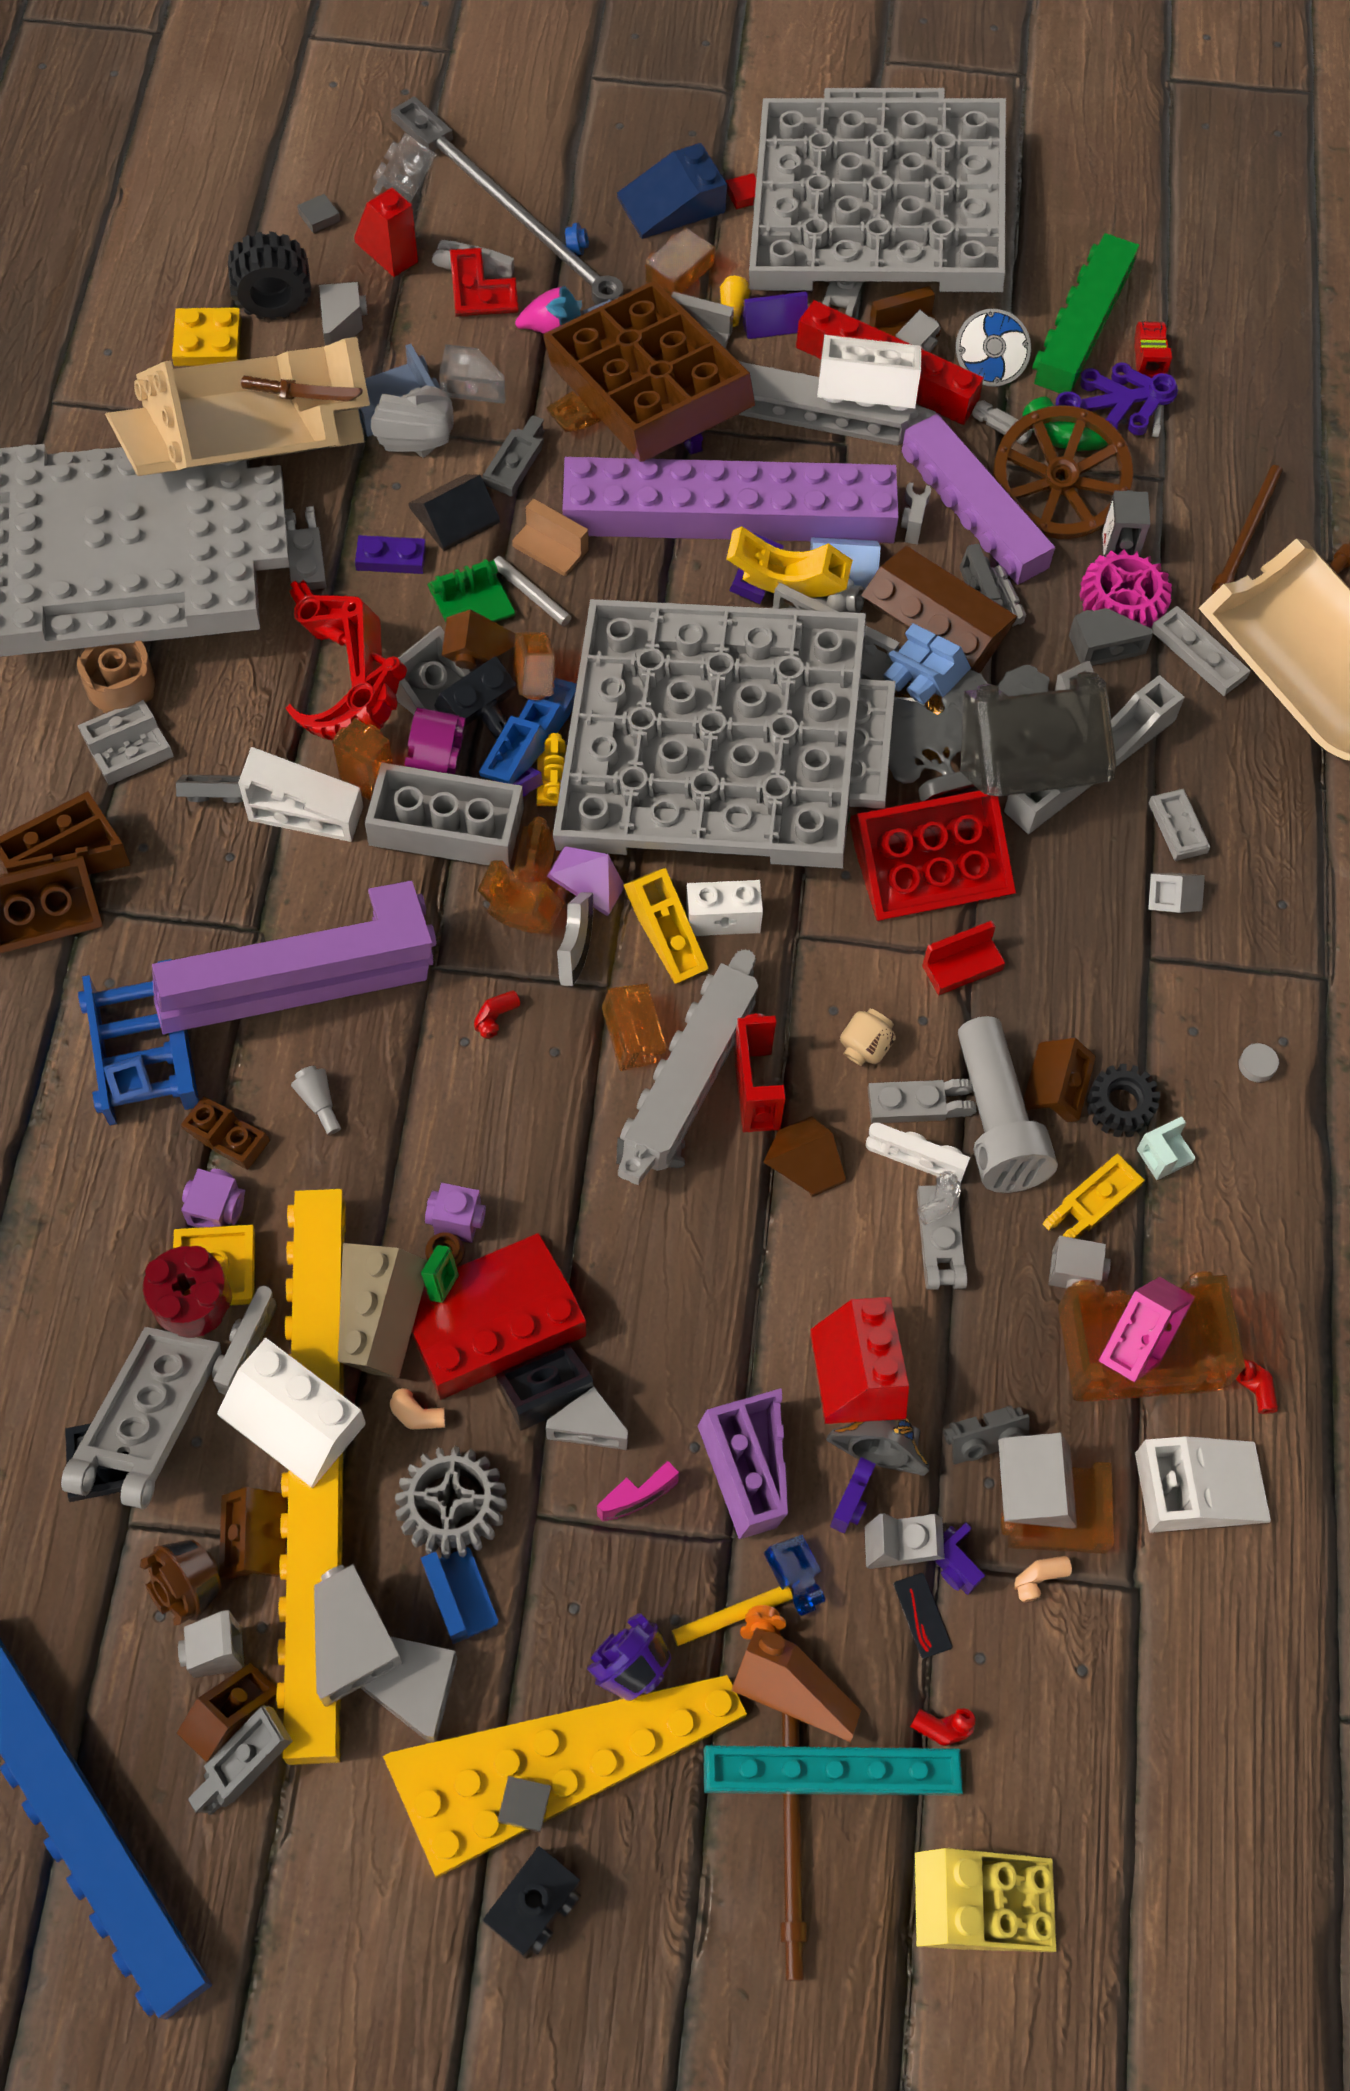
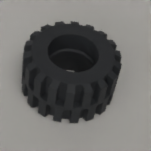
[228,231,311,320]

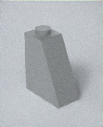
[314,1564,403,1707]
[360,1636,457,1743]

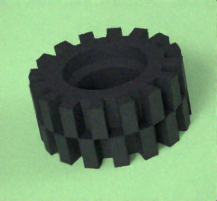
[1087,1064,1160,1137]

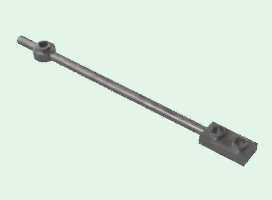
[391,96,623,305]

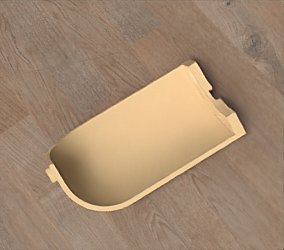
[1199,538,1350,761]

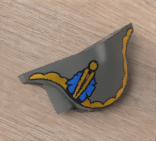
[826,1416,929,1476]

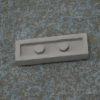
[1151,606,1251,696]

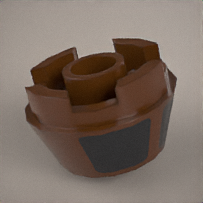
[140,1539,221,1626]

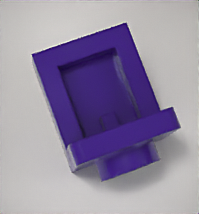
[934,1523,985,1595]

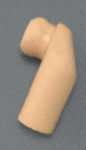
[390,1388,445,1430]
[1014,1556,1072,1602]

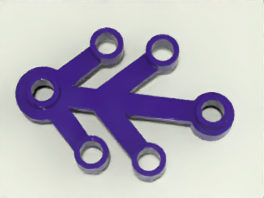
[1055,362,1178,435]

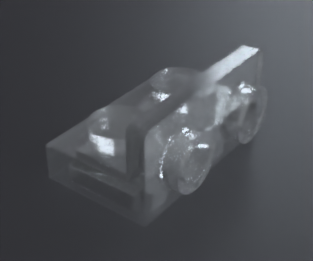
[372,133,437,202]

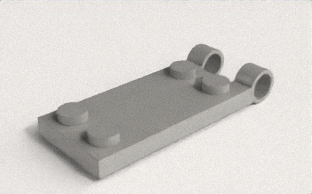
[61,1327,221,1509]

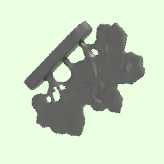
[889,665,1075,802]

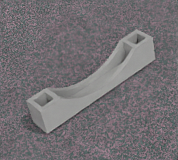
[1004,675,1185,835]

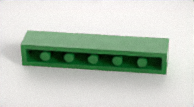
[1032,233,1140,394]

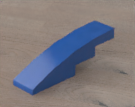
[479,677,577,784]

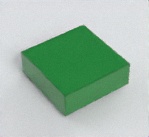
[421,1245,459,1303]

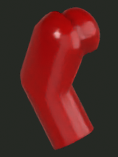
[474,990,520,1039]
[1233,1359,1278,1414]
[910,1708,976,1746]

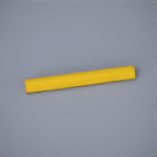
[672,1583,793,1646]

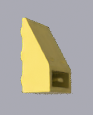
[915,1848,1056,1952]

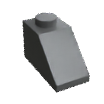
[319,282,368,346]
[178,1610,245,1678]

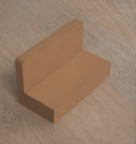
[512,498,589,576]

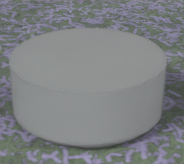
[1238,1043,1279,1082]

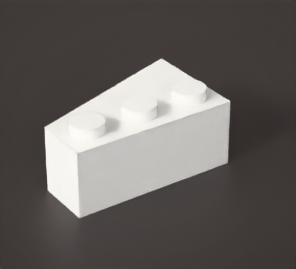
[238,747,363,842]

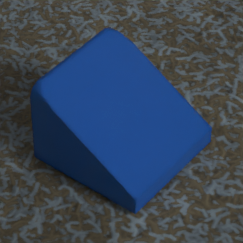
[103,1054,153,1104]

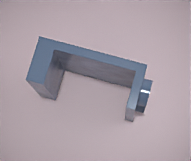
[358,344,440,437]

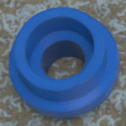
[565,222,589,256]

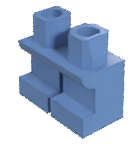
[883,623,971,705]

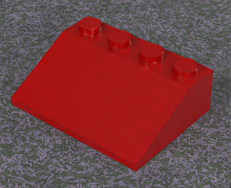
[849,787,1016,921]
[411,1233,586,1400]

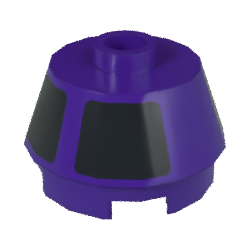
[586,1613,671,1701]

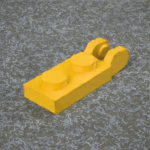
[1043,1153,1145,1239]

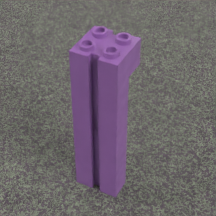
[152,880,436,1034]

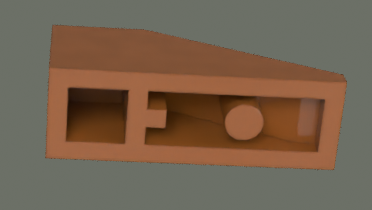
[731,1627,861,1742]

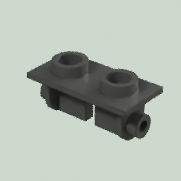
[943,1405,1029,1465]

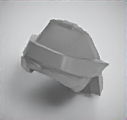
[371,386,454,458]

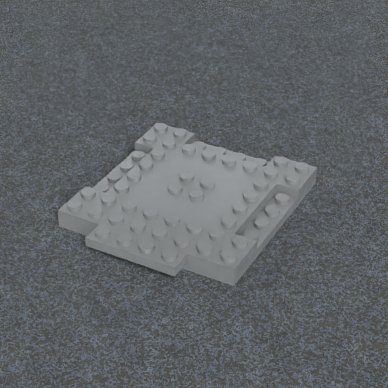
[749,88,1006,292]
[0,444,290,657]
[553,599,896,868]

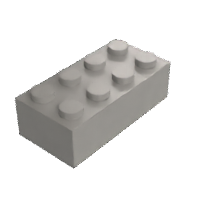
[365,763,524,869]

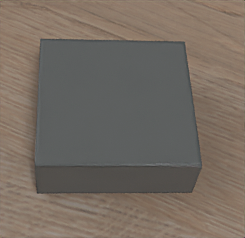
[297,194,340,233]
[498,1776,551,1833]

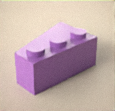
[698,1388,788,1540]

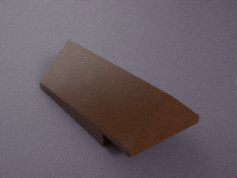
[0,856,103,953]

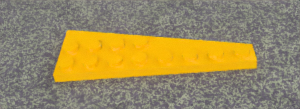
[383,1675,747,1878]

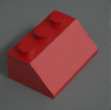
[810,1297,909,1424]

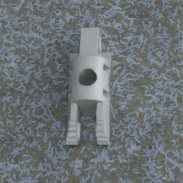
[432,240,514,279]

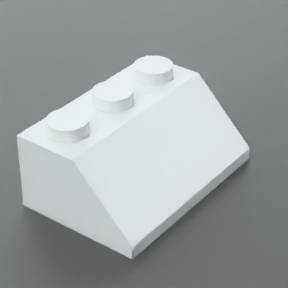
[817,335,921,411]
[217,1338,366,1488]

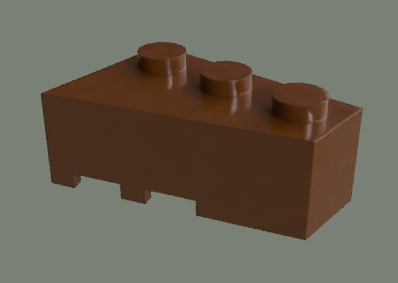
[0,791,131,875]

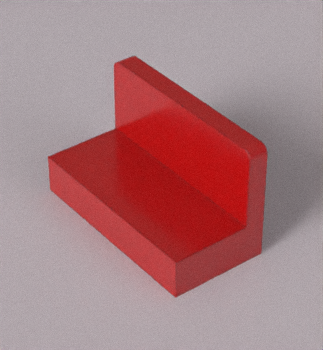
[922,921,1005,996]

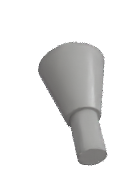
[291,1066,341,1135]

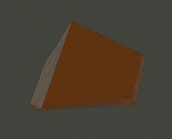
[764,1116,846,1197]

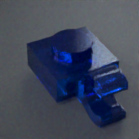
[764,1534,826,1616]

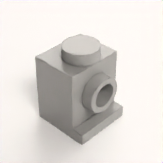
[896,310,940,353]

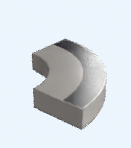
[557,892,593,986]

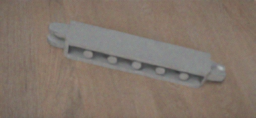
[738,361,936,446]
[618,949,758,1185]

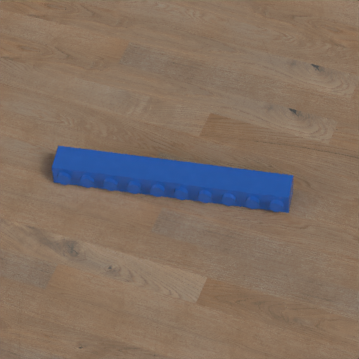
[0,1638,212,2020]

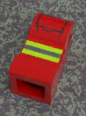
[1134,321,1172,378]

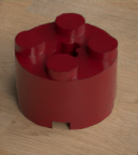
[143,1246,232,1338]

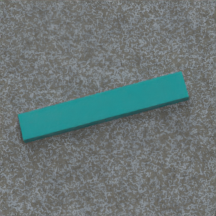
[704,1746,963,1796]

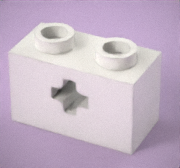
[686,880,763,936]

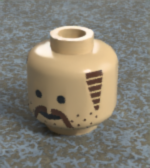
[840,1008,896,1066]

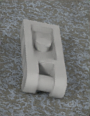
[917,1185,967,1290]

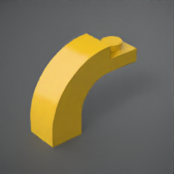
[726,526,853,598]

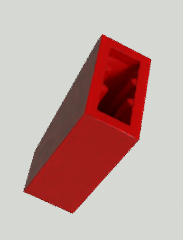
[354,187,418,277]

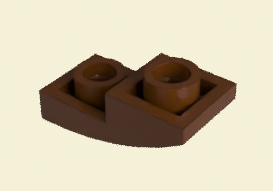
[180,1096,270,1170]

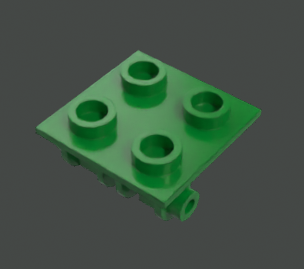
[427,559,516,623]

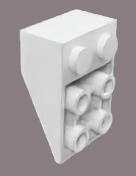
[1135,1436,1271,1533]

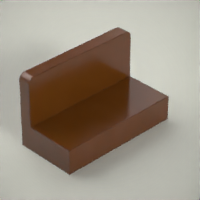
[869,286,941,337]
[1023,1038,1096,1122]
[219,1487,286,1580]

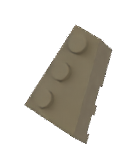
[338,1243,427,1378]

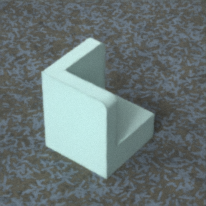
[1137,1117,1195,1180]

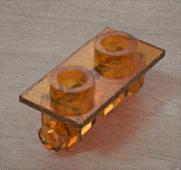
[510,817,555,894]

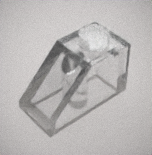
[439,345,506,404]

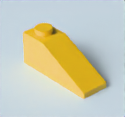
[623,868,709,984]

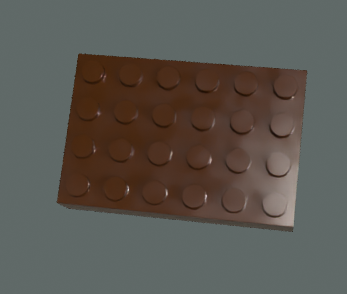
[543,280,755,462]

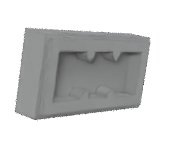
[1149,788,1210,861]

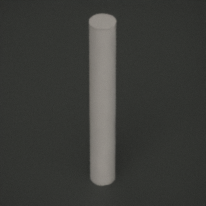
[494,556,571,626]

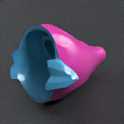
[515,286,582,334]

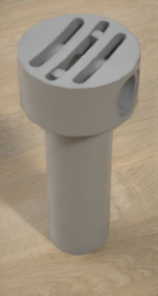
[958,1016,1058,1193]

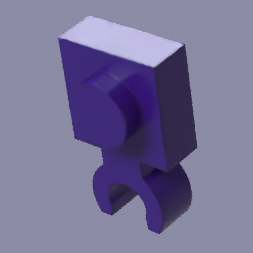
[830,1457,876,1534]

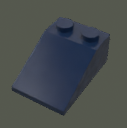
[617,143,727,239]

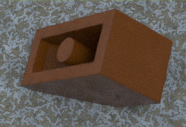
[442,609,521,669]
[177,1663,277,1762]

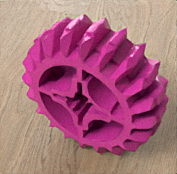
[1080,549,1172,628]

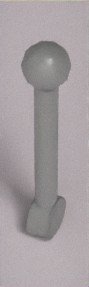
[1152,405,1162,438]

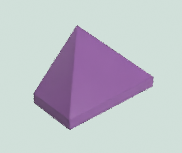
[547,846,624,916]

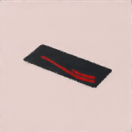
[893,1573,952,1659]

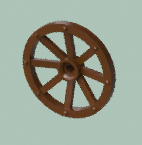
[993,405,1133,539]

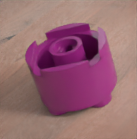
[404,707,466,775]

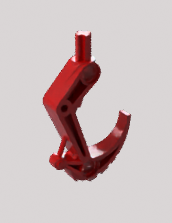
[285,580,407,741]

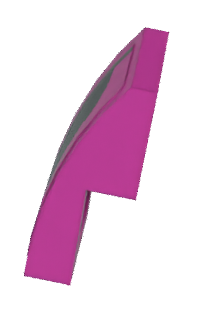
[597,1461,679,1521]

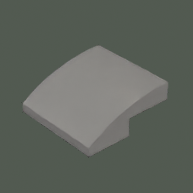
[77,700,174,785]

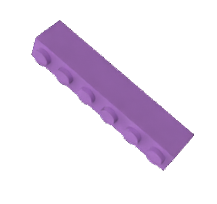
[902,414,1055,585]

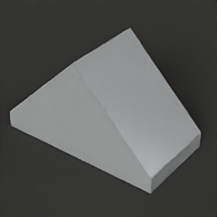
[546,1386,628,1450]

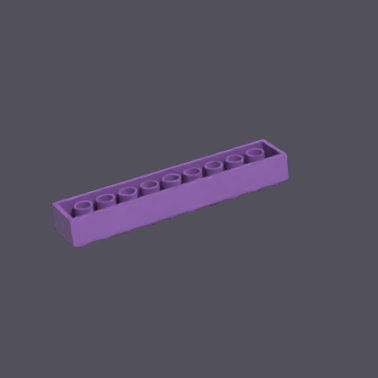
[563,457,898,543]

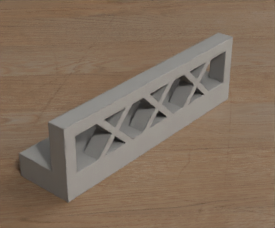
[772,583,899,680]

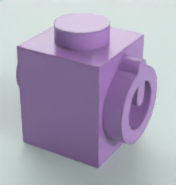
[181,1169,245,1228]
[425,1183,486,1243]

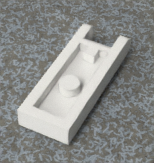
[866,1122,970,1185]

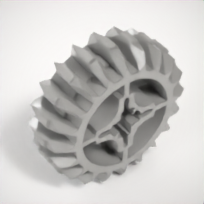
[395,1445,507,1559]

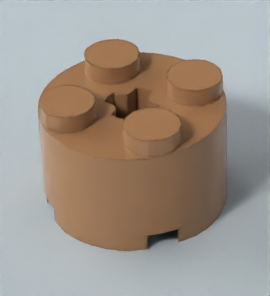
[77,641,155,713]

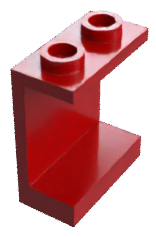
[734,1013,785,1132]

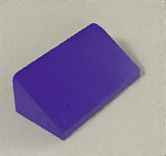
[743,292,808,339]

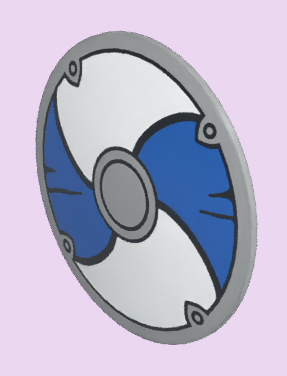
[956,309,1031,387]

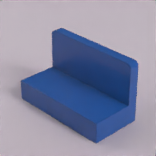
[421,1547,499,1644]

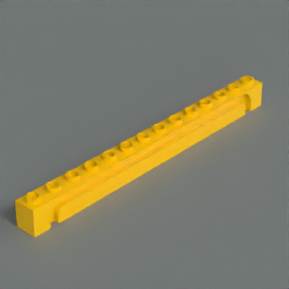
[277,1189,346,1765]

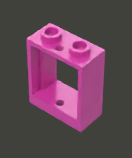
[1099,1277,1195,1382]

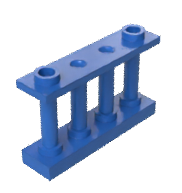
[78,959,199,1126]

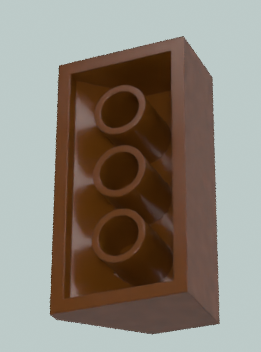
[861,545,1018,673]

